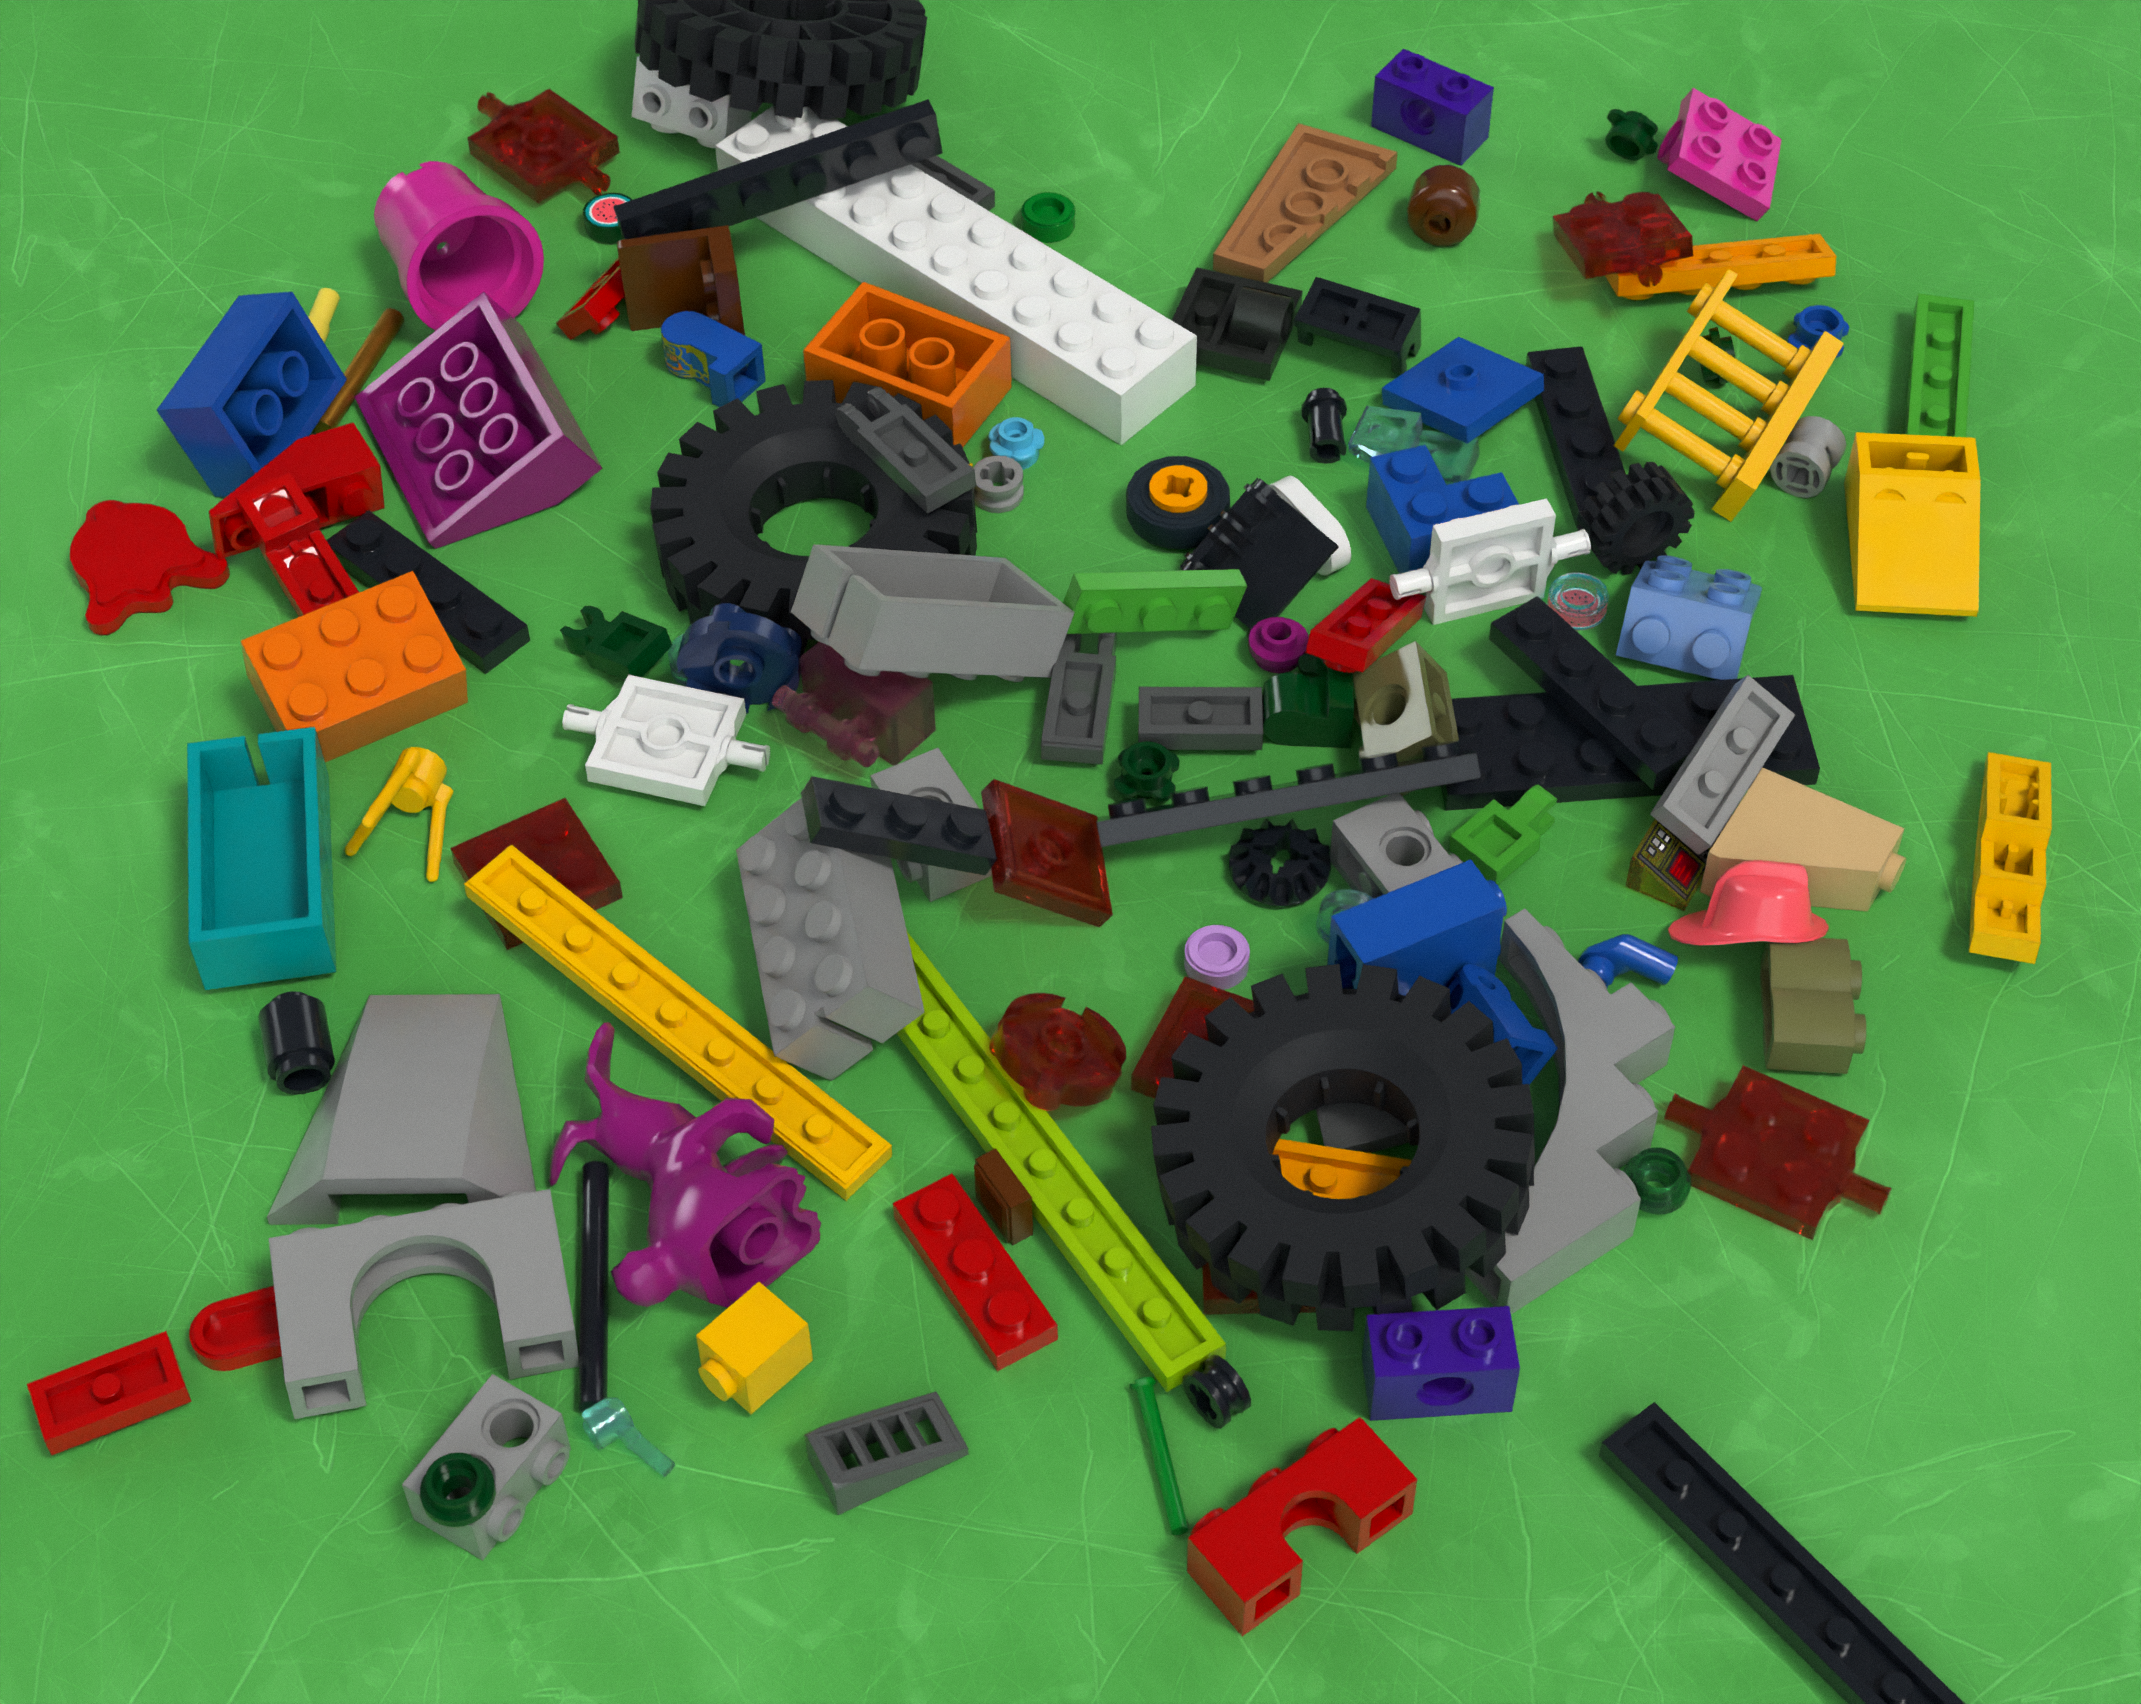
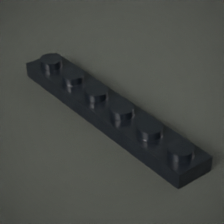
[613,99,943,240]
[1096,740,1481,847]
[1599,1402,1965,1704]

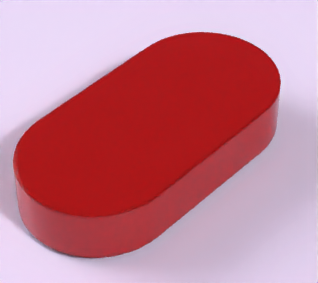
[189,1286,282,1371]

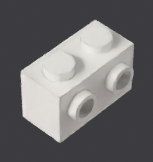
[632,55,752,148]

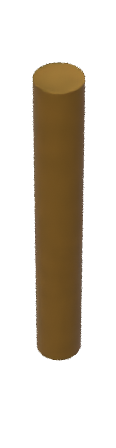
[313,308,404,433]

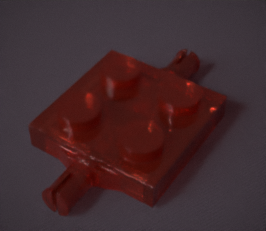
[467,89,620,203]
[1553,191,1693,287]
[1664,1065,1892,1240]

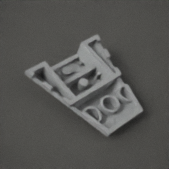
[267,994,536,1225]

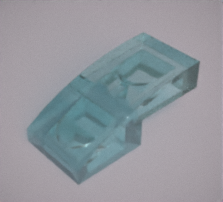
[1348,406,1480,485]

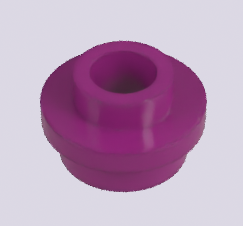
[1248,617,1309,674]

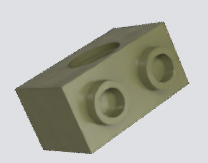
[1352,641,1459,796]

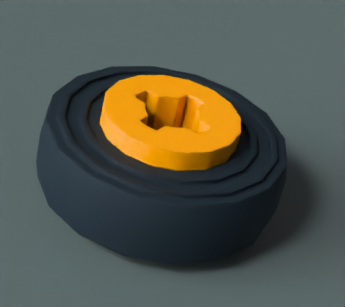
[1126,456,1230,549]

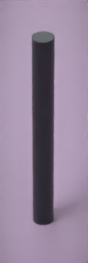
[579,1161,609,1415]

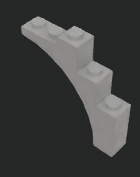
[1465,909,1675,1314]

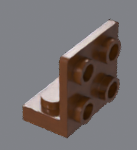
[617,225,745,335]

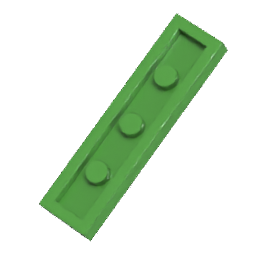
[1904,293,1975,437]

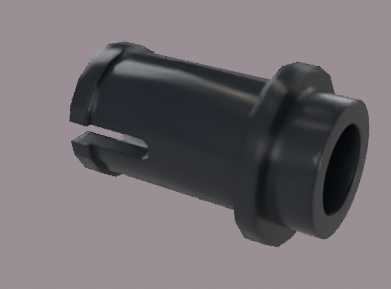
[1301,388,1347,463]

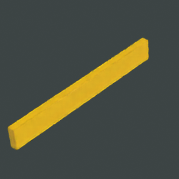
[464,845,892,1201]

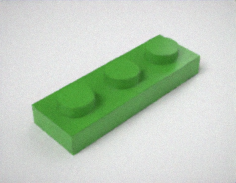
[1063,569,1247,634]

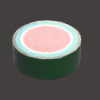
[583,193,633,243]

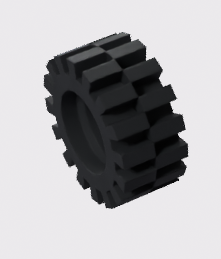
[1577,462,1695,574]

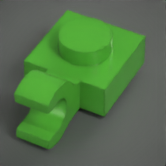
[1449,784,1557,885]

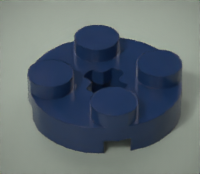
[677,603,802,713]

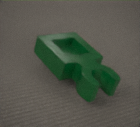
[560,606,673,681]

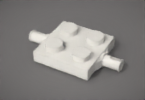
[1389,498,1591,625]
[562,675,770,806]

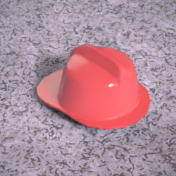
[1668,860,1829,946]

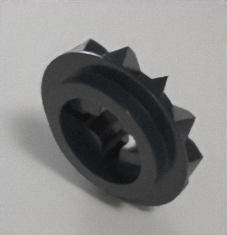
[1229,818,1331,906]

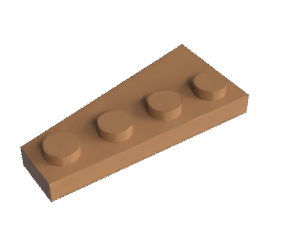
[1213,123,1398,283]

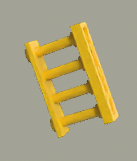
[1614,269,1844,522]

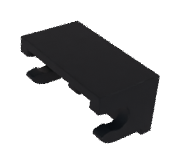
[1294,277,1421,375]

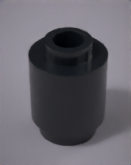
[258,991,335,1094]

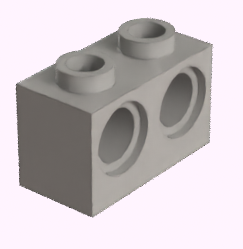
[402,1374,571,1561]

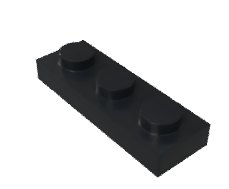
[801,776,997,876]

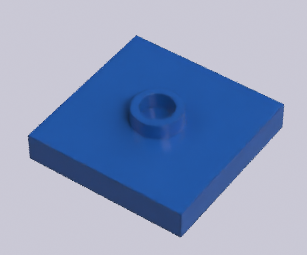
[1382,337,1544,444]

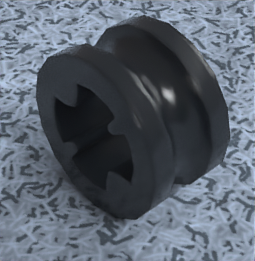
[1182,1355,1251,1429]

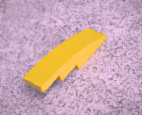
[1969,752,2052,964]

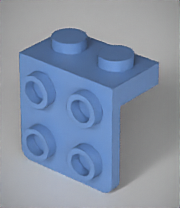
[1616,555,1762,680]

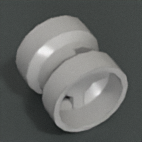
[1770,416,1847,498]

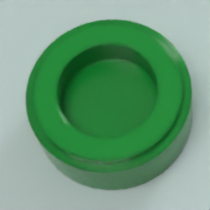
[1021,192,1075,243]

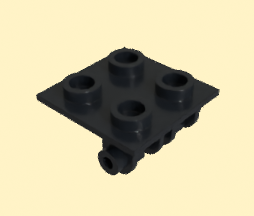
[1179,478,1339,630]

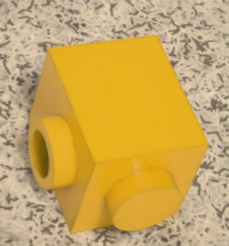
[696,1282,813,1414]

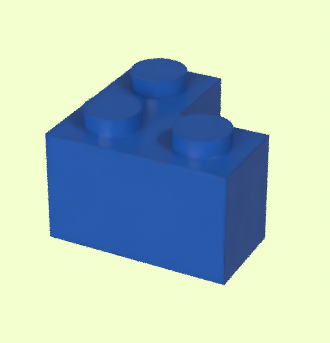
[1366,445,1519,574]

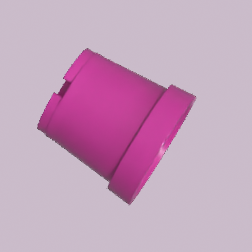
[374,161,544,331]

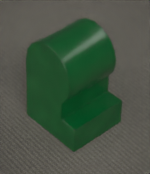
[1262,666,1354,748]

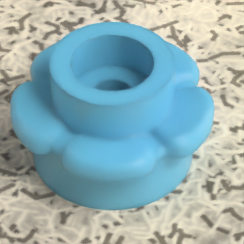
[988,417,1045,470]

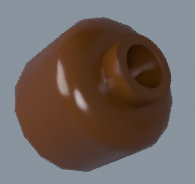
[1407,165,1481,247]

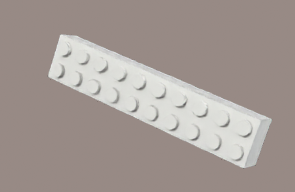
[715,106,1197,445]

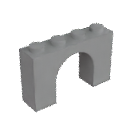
[269,1189,579,1419]

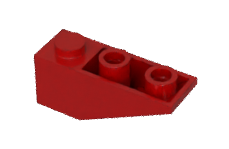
[209,423,385,560]

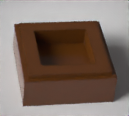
[974,1148,1033,1245]

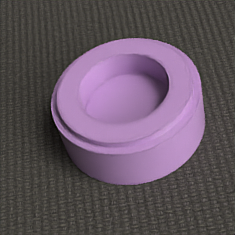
[1184,925,1250,990]

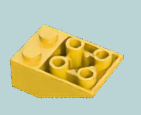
[1844,432,1980,617]

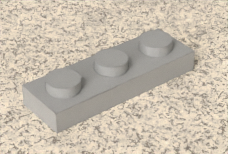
[1650,675,1795,855]

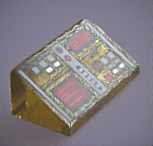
[1626,815,1732,911]

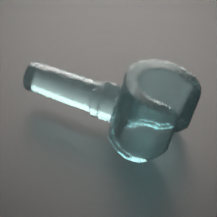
[582,1397,675,1477]

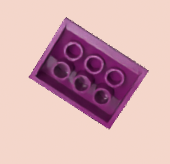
[355,291,602,549]

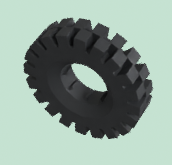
[634,0,927,119]
[650,380,977,664]
[1151,964,1535,1331]

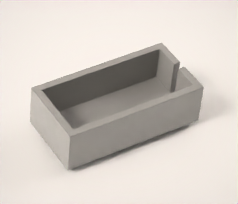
[791,544,1075,682]
[736,798,925,1081]

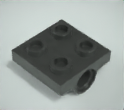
[1172,267,1303,381]

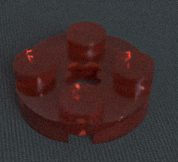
[989,993,1126,1111]

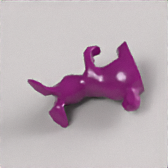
[548,1022,821,1308]

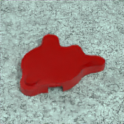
[70,500,230,635]

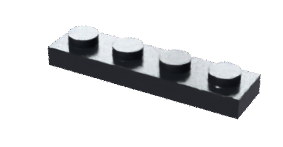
[1526,346,1626,528]
[327,510,530,674]
[1489,596,1698,790]

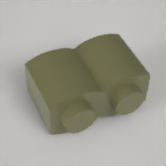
[1760,938,1866,1074]

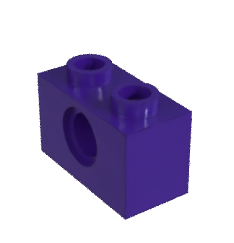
[1371,48,1494,166]
[1362,1306,1520,1421]

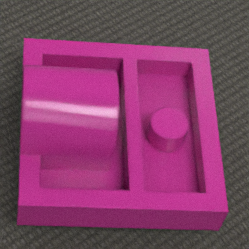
[1657,88,1782,221]

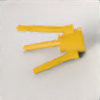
[344,747,453,882]

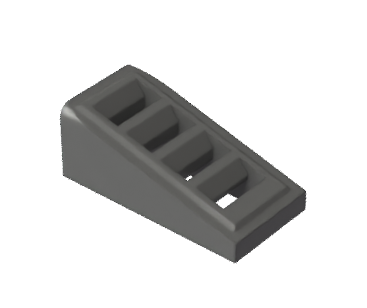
[805,1392,969,1515]

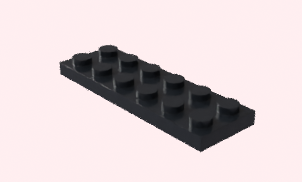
[1441,675,1820,811]

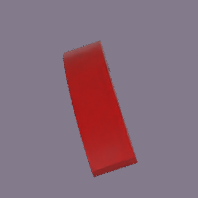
[236,472,359,617]

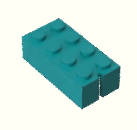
[187,727,337,990]

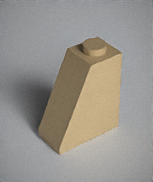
[1700,767,1906,912]

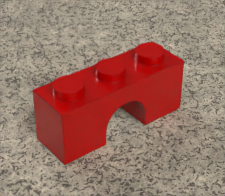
[1187,1417,1417,1637]

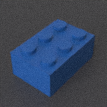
[157,292,347,497]

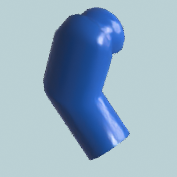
[1578,934,1678,988]

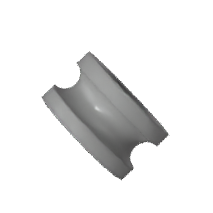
[973,455,1024,513]

